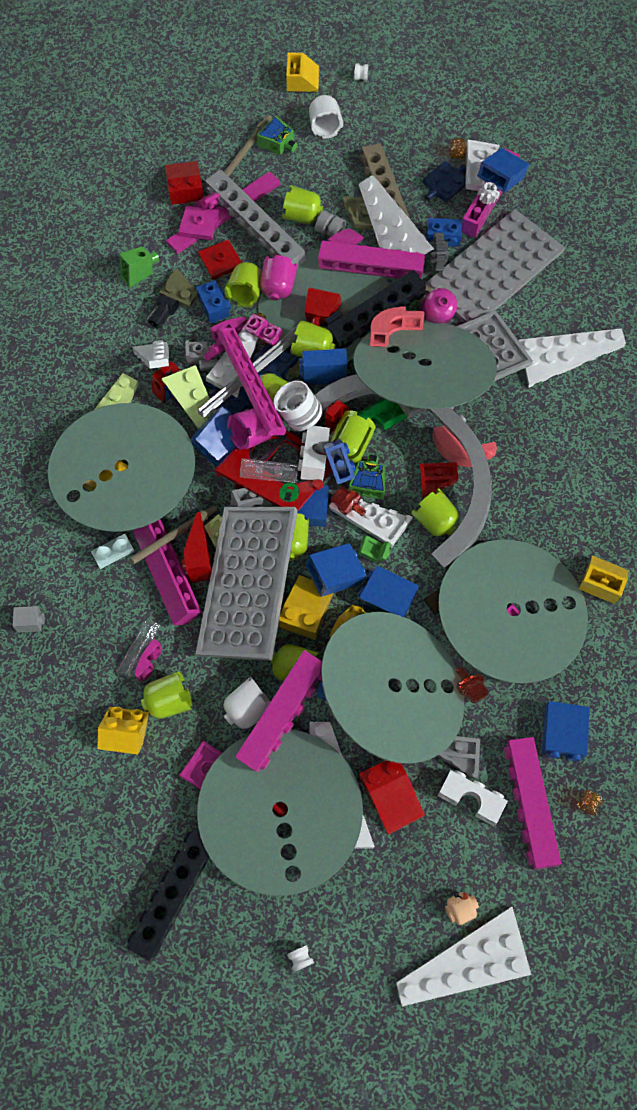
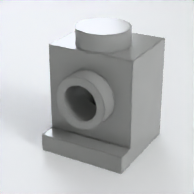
[185,340,211,365]

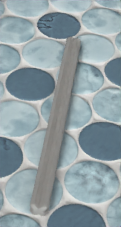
[198,327,298,418]

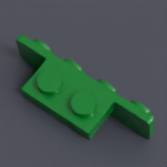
[357,398,407,430]

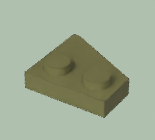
[343,196,372,230]
[159,268,198,309]

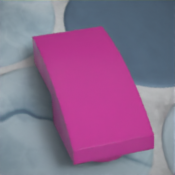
[194,192,220,210]
[328,229,363,245]
[243,314,284,346]
[210,317,247,342]
[203,337,225,362]
[135,638,162,683]

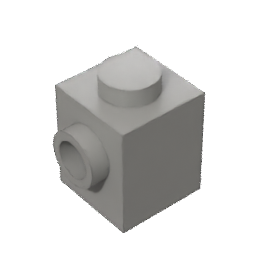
[13,606,45,632]

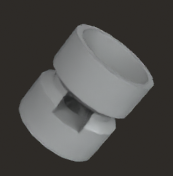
[315,211,346,238]

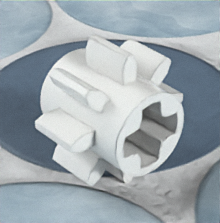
[477,182,500,204]

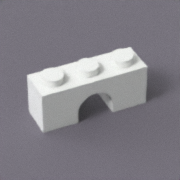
[298,426,330,481]
[438,770,507,826]

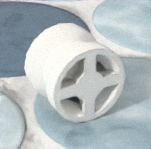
[354,64,368,81]
[287,946,314,972]

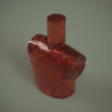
[331,486,366,516]
[456,667,489,704]

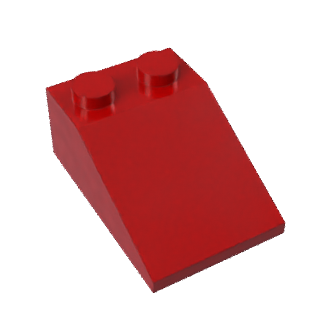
[166,161,204,205]
[181,512,212,583]
[359,760,425,835]

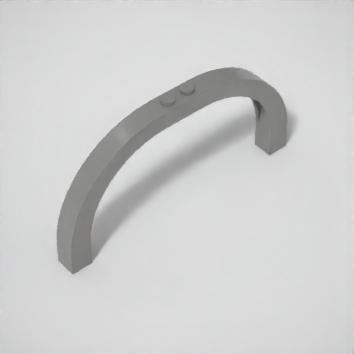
[314,374,492,571]

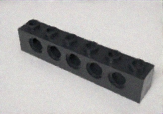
[327,270,426,349]
[127,828,210,962]

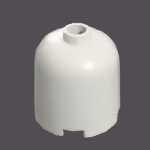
[309,95,343,139]
[224,677,270,729]

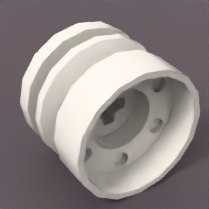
[274,380,322,431]

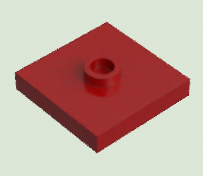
[198,239,242,280]

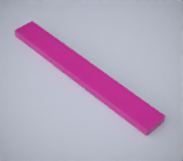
[166,171,280,254]
[217,328,286,436]

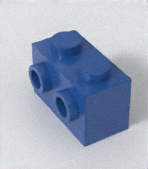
[426,218,462,247]
[196,280,231,323]
[323,439,356,484]

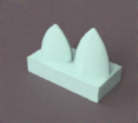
[91,534,134,569]

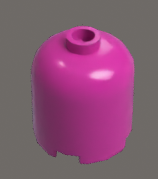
[260,255,298,301]
[419,288,457,324]
[227,408,272,450]

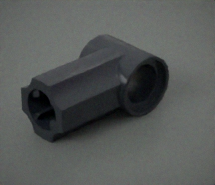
[147,294,179,329]

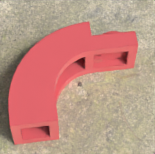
[370,307,424,347]
[432,426,497,467]

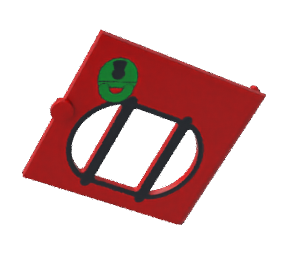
[214,430,332,512]

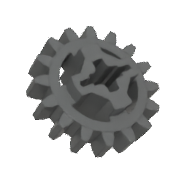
[429,232,449,271]

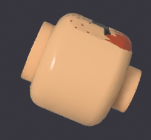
[445,891,479,925]

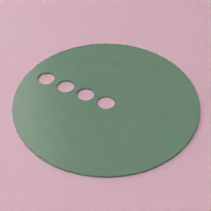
[258,249,389,362]
[354,320,497,409]
[48,403,195,532]
[439,540,588,683]
[321,612,464,764]
[197,730,363,896]

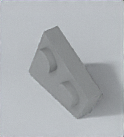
[437,736,480,780]

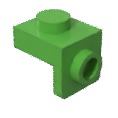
[357,535,391,563]

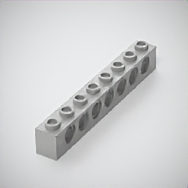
[205,169,306,267]

